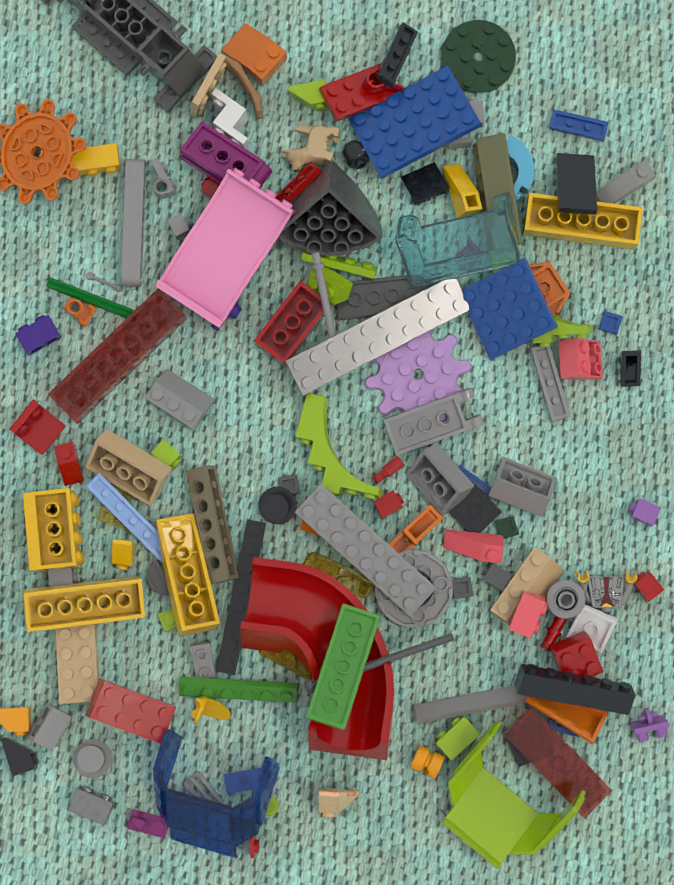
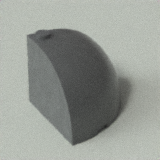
[279,160,383,256]

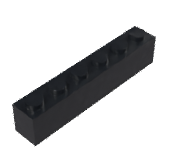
[514,664,636,715]

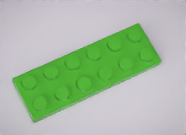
[306,604,381,731]

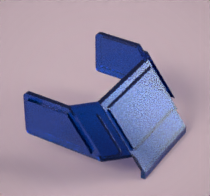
[153,729,280,859]

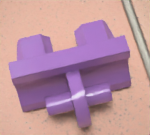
[630,708,670,742]

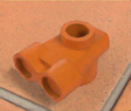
[63,297,97,327]

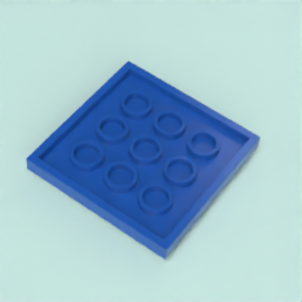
[462,258,558,360]

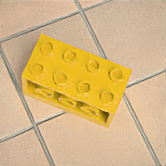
[23,488,84,573]

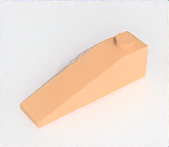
[318,788,359,817]

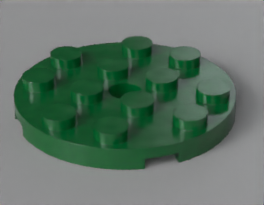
[441,20,516,94]

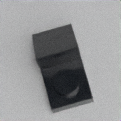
[618,350,641,387]

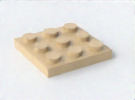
[189,53,227,119]

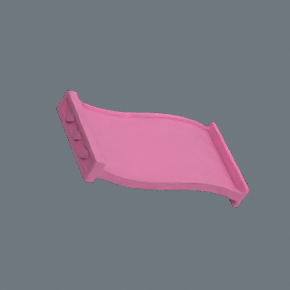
[155,168,295,328]

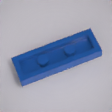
[549,109,609,142]

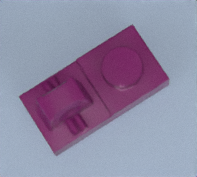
[127,809,170,839]

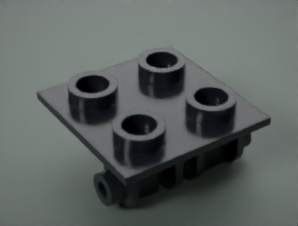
[401,162,450,206]

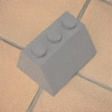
[144,369,215,431]
[406,444,474,516]
[488,457,557,517]

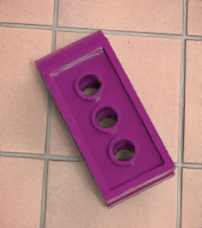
[180,121,272,188]

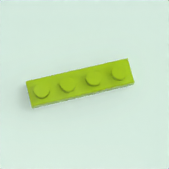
[301,250,378,279]

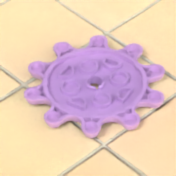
[364,330,472,422]

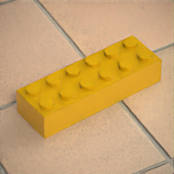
[523,193,643,250]
[22,576,145,632]

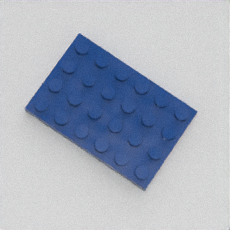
[348,65,482,179]

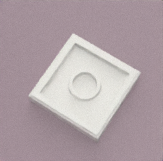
[566,604,618,654]

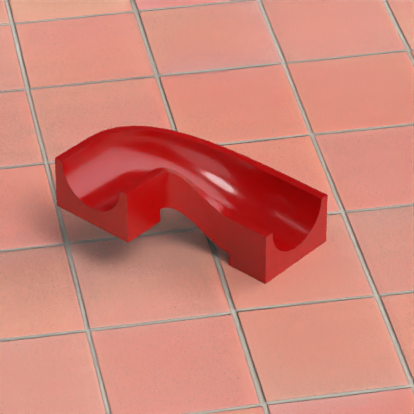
[240,557,394,760]

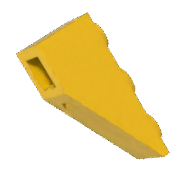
[442,164,483,219]

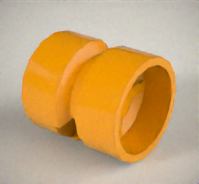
[410,745,445,779]

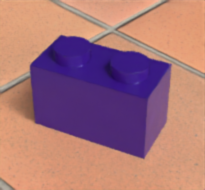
[15,315,62,356]

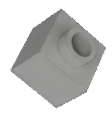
[168,213,192,241]

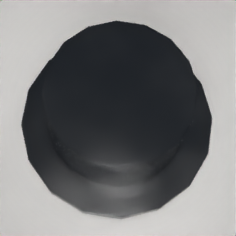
[259,487,296,524]

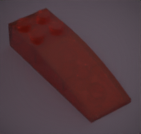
[502,706,612,819]

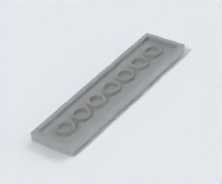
[295,483,436,616]

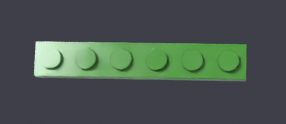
[179,676,297,703]

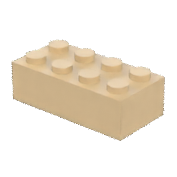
[85,429,172,506]
[55,624,100,704]

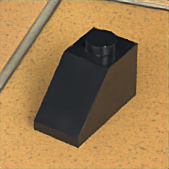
[1,737,39,776]

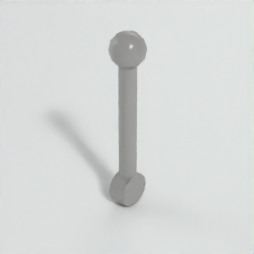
[86,272,123,292]

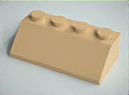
[489,547,565,625]

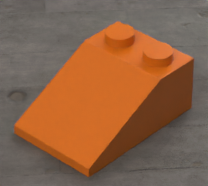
[221,23,287,86]

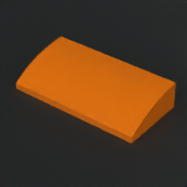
[525,696,608,744]

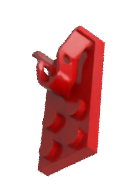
[319,59,405,122]

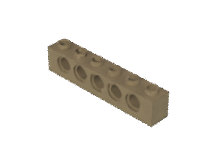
[186,465,239,584]

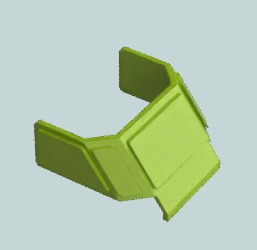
[442,721,586,869]

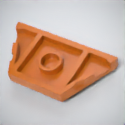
[529,262,570,316]

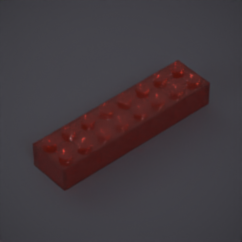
[48,288,187,424]

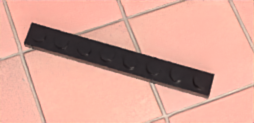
[216,519,266,675]

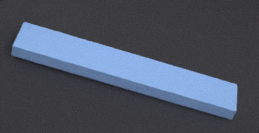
[85,473,163,564]

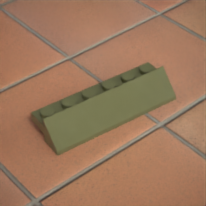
[472,133,523,254]

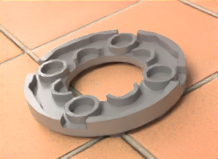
[375,550,453,628]

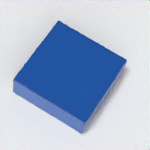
[598,311,623,335]

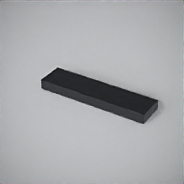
[376,22,418,88]

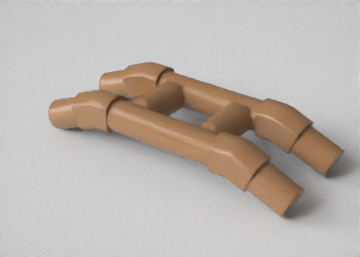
[224,56,263,119]

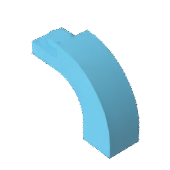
[507,135,534,203]

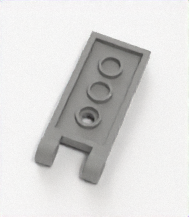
[383,388,484,456]

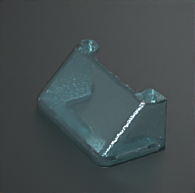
[395,192,520,286]

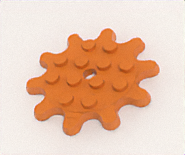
[0,99,87,204]

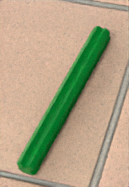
[46,278,136,320]

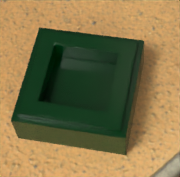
[495,516,519,539]

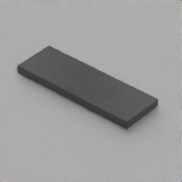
[337,271,448,321]

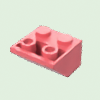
[558,338,603,380]
[509,591,548,638]

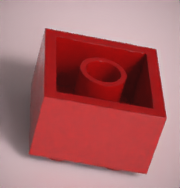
[549,631,604,677]

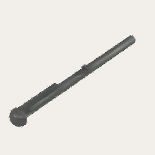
[304,633,454,693]

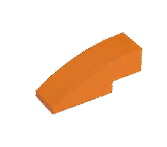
[389,504,443,553]

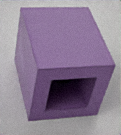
[629,498,661,527]

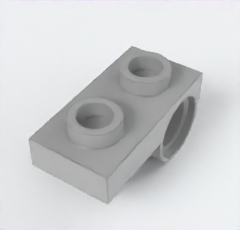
[151,158,176,199]
[190,641,216,678]

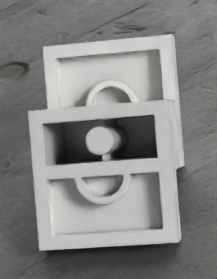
[211,88,250,150]

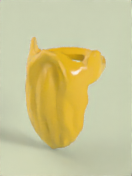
[190,696,231,724]

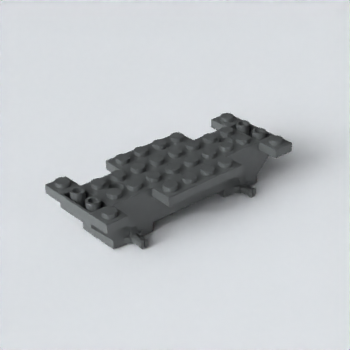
[41,0,217,112]

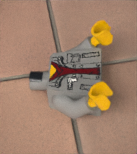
[576,569,637,615]

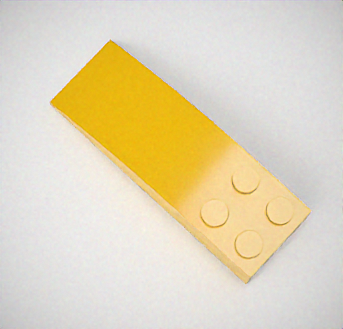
[156,513,220,637]

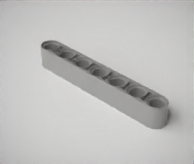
[121,159,146,287]

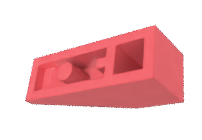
[443,529,504,563]

